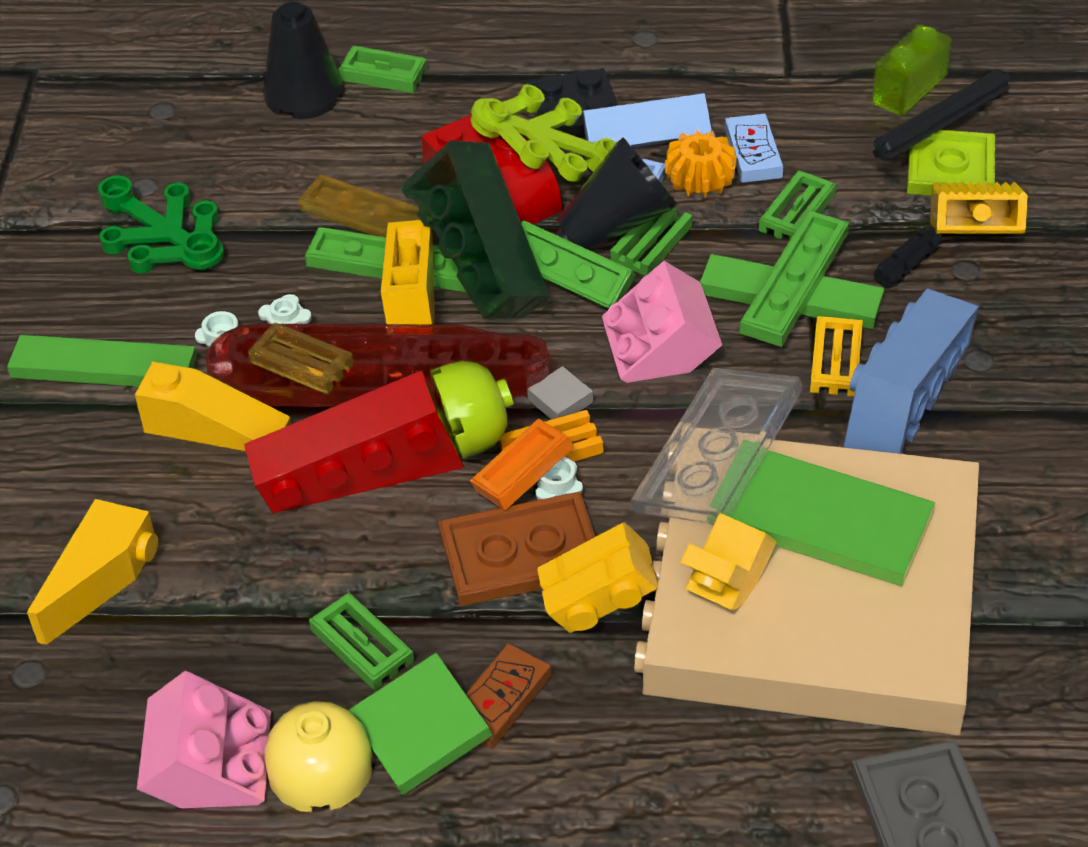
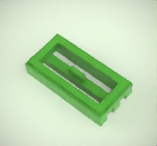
[338,46,427,93]
[759,170,836,241]
[611,208,693,276]
[309,592,414,691]

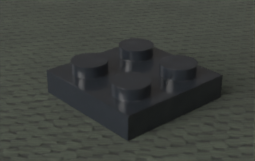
[526,68,618,138]

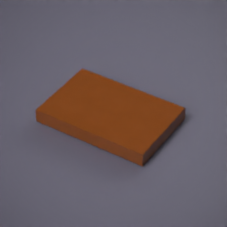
[438,491,596,607]

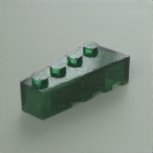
[399,140,550,319]

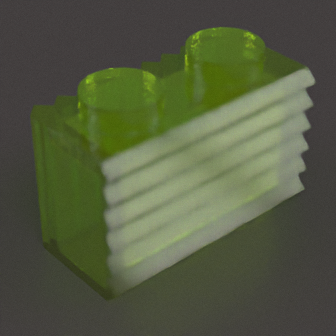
[872,24,952,116]

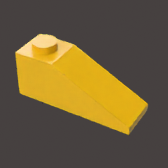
[381,219,435,338]
[135,361,291,451]
[27,499,158,645]

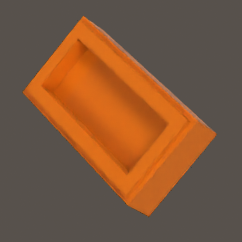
[470,419,574,510]

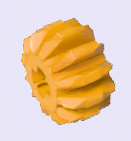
[665,129,737,198]

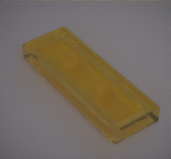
[298,174,430,237]

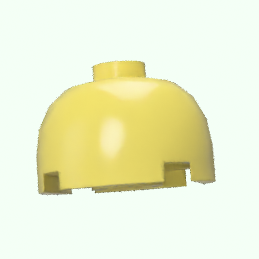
[264,701,373,812]

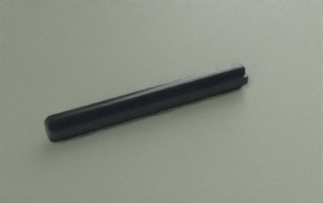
[872,69,1011,162]

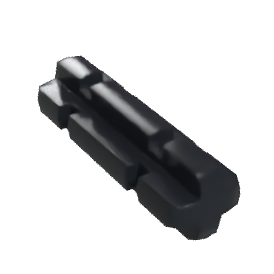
[874,225,942,288]

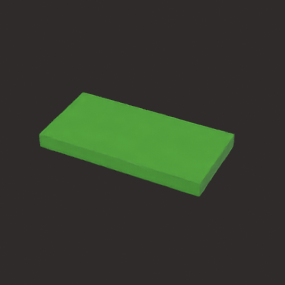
[709,443,935,586]

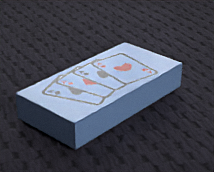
[725,114,783,183]

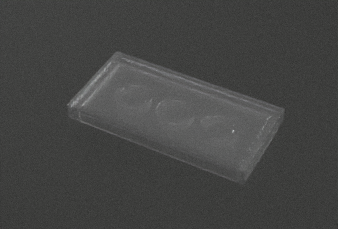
[631,368,803,524]

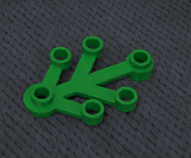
[98,175,224,273]

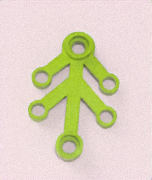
[471,84,616,182]

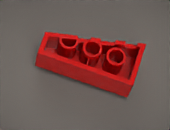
[244,370,464,514]

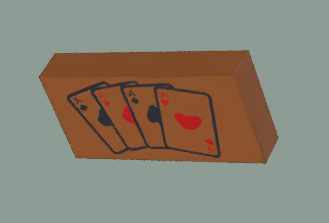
[466,643,551,750]

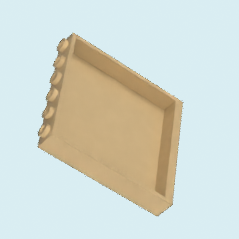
[634,430,979,736]

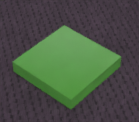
[348,653,492,795]

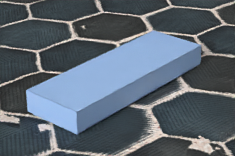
[582,93,711,148]

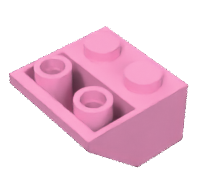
[602,261,722,383]
[137,670,271,808]

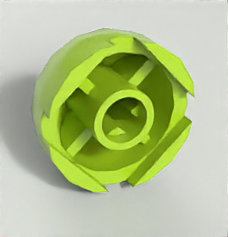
[430,361,514,459]

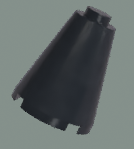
[263,2,343,119]
[555,137,678,251]

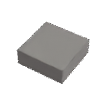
[527,366,593,420]

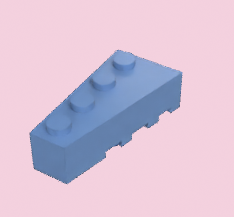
[844,288,979,454]

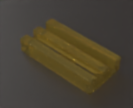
[248,322,354,394]

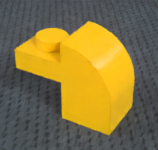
[681,513,777,610]

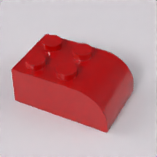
[421,114,562,244]

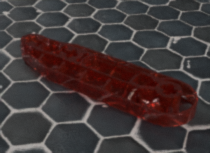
[206,323,551,407]

